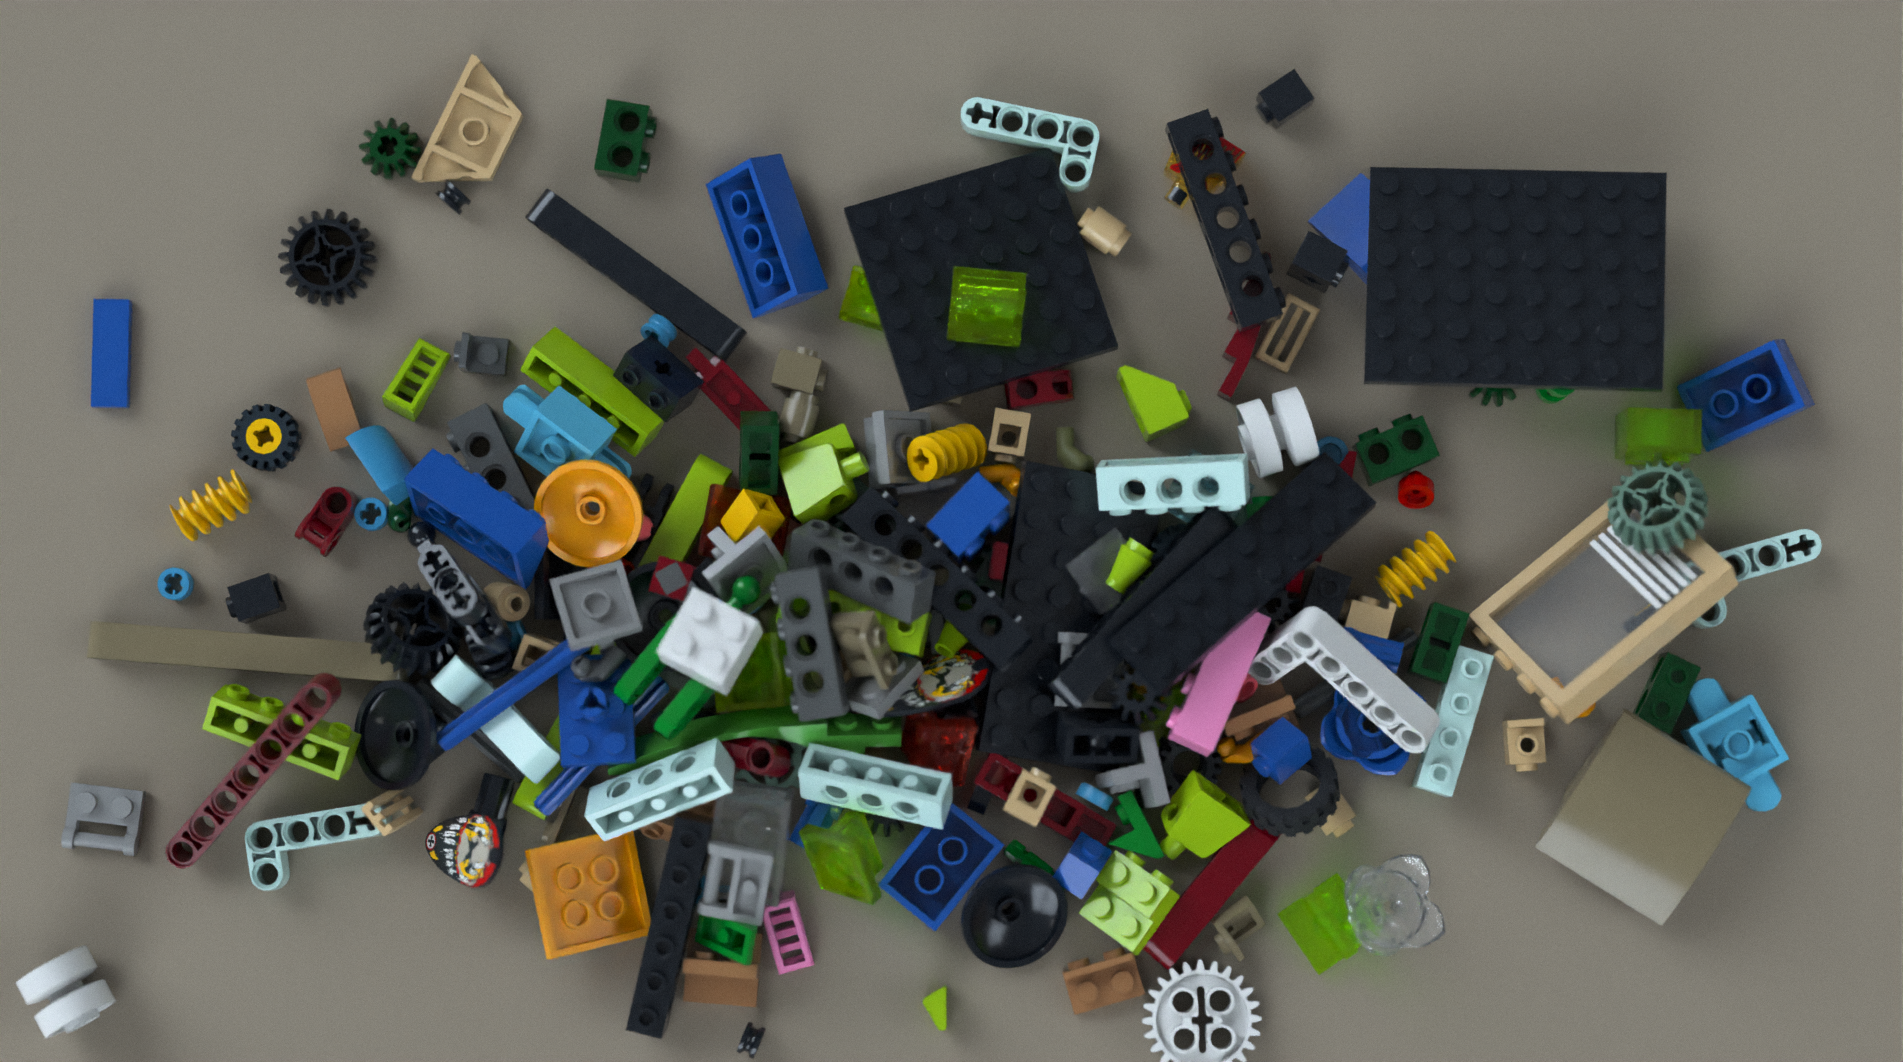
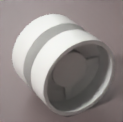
[1236,386,1319,478]
[16,945,116,1039]

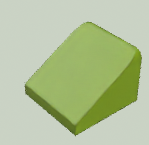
[922,985,947,1031]

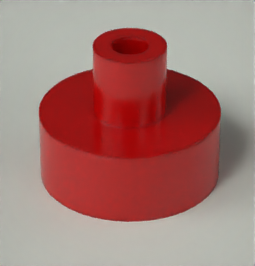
[1398,471,1434,509]

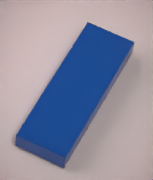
[91,299,132,408]

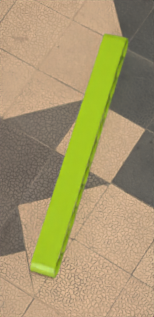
[512,453,733,821]

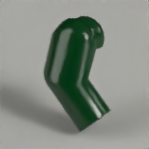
[388,497,412,533]

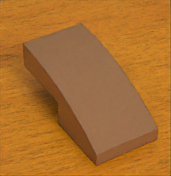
[306,367,362,452]

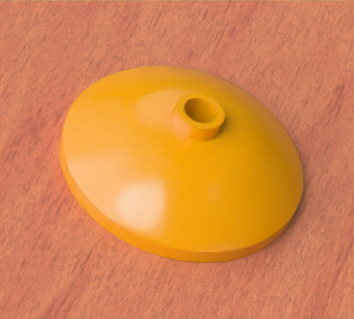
[534,459,643,567]

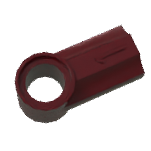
[721,737,791,778]

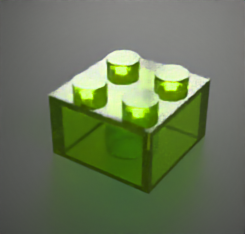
[1615,407,1702,467]
[714,631,795,712]

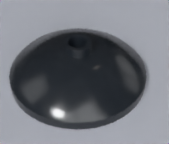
[614,562,716,672]
[354,680,437,790]
[961,864,1068,968]

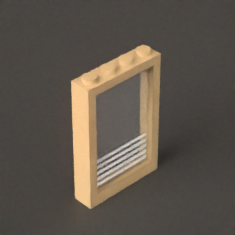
[1469,501,1739,725]

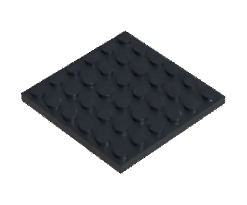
[844,148,1118,412]

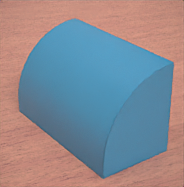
[345,425,414,506]

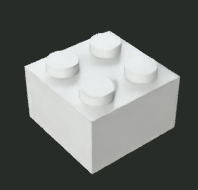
[656,587,763,696]

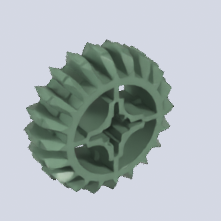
[1607,459,1709,557]

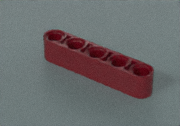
[1143,816,1281,970]

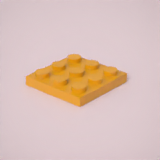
[525,830,651,959]

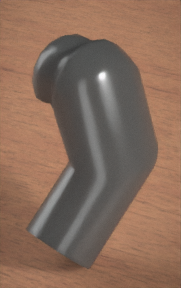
[571,645,627,682]

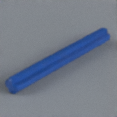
[437,639,591,751]
[534,676,670,816]

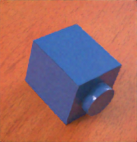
[1250,716,1312,784]
[1053,831,1112,899]

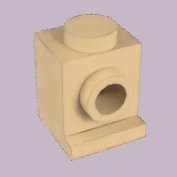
[988,408,1031,465]
[1338,595,1397,639]
[512,633,561,681]
[1502,718,1546,772]
[1002,767,1056,827]

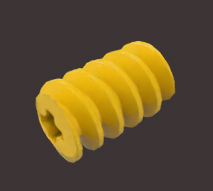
[907,423,987,483]
[169,469,253,541]
[1375,530,1457,608]

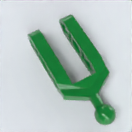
[613,575,761,741]

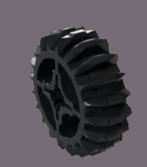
[278,209,377,307]
[363,582,463,677]

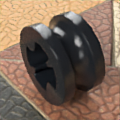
[435,180,471,215]
[736,1022,766,1059]

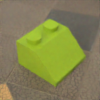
[1116,365,1192,442]

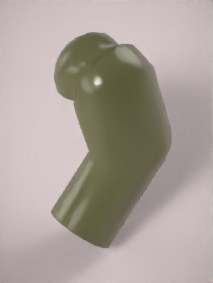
[1056,427,1095,473]

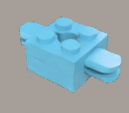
[503,384,632,479]
[1680,678,1789,812]

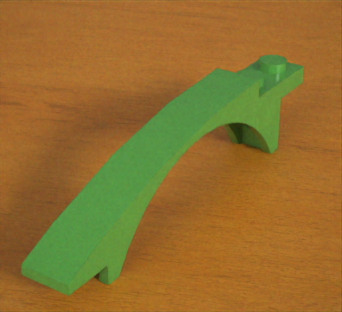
[608,705,902,775]

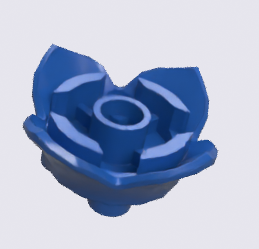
[1320,687,1426,775]

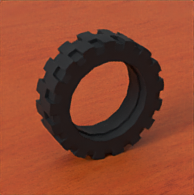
[1239,743,1340,837]

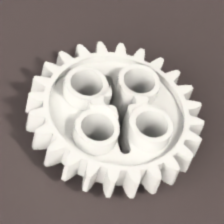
[1141,959,1262,1062]

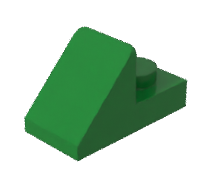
[1107,790,1164,859]
[694,914,757,966]

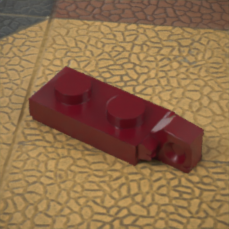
[686,347,771,430]

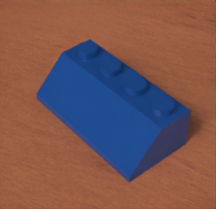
[706,154,829,318]
[404,448,549,590]

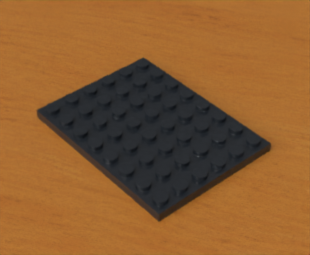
[1364,167,1667,392]

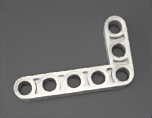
[1248,607,1440,753]

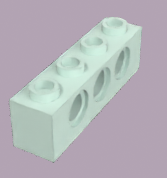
[1096,453,1250,516]
[1411,645,1494,797]
[585,738,735,841]
[798,743,953,829]

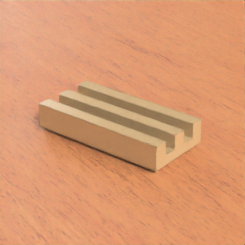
[1254,293,1320,374]
[361,789,424,836]

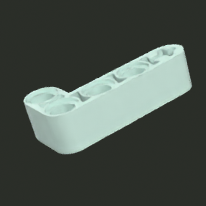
[961,97,1099,193]
[1677,529,1822,629]
[430,655,561,784]
[245,804,392,890]

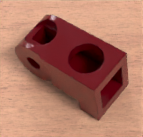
[1004,370,1075,411]

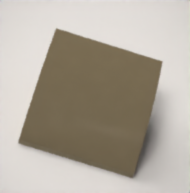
[1535,708,1752,926]

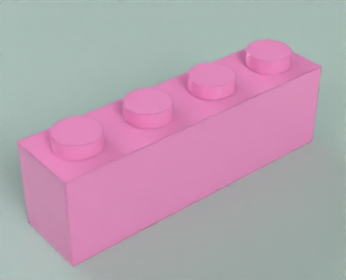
[1165,612,1271,757]

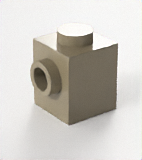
[770,347,828,396]

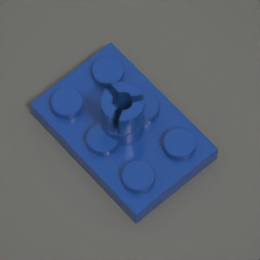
[558,654,636,768]

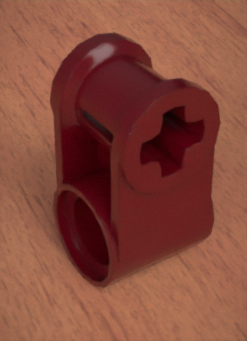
[294,487,359,557]

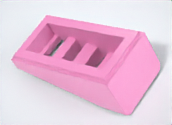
[763,890,814,975]

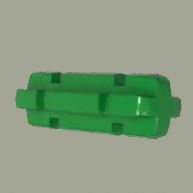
[1003,839,1064,891]

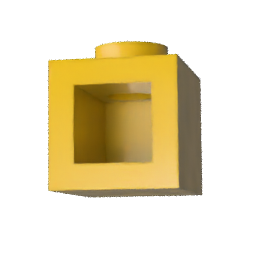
[720,489,785,544]

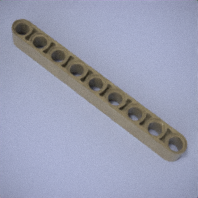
[87,621,410,682]

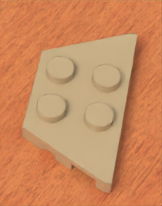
[411,54,524,182]

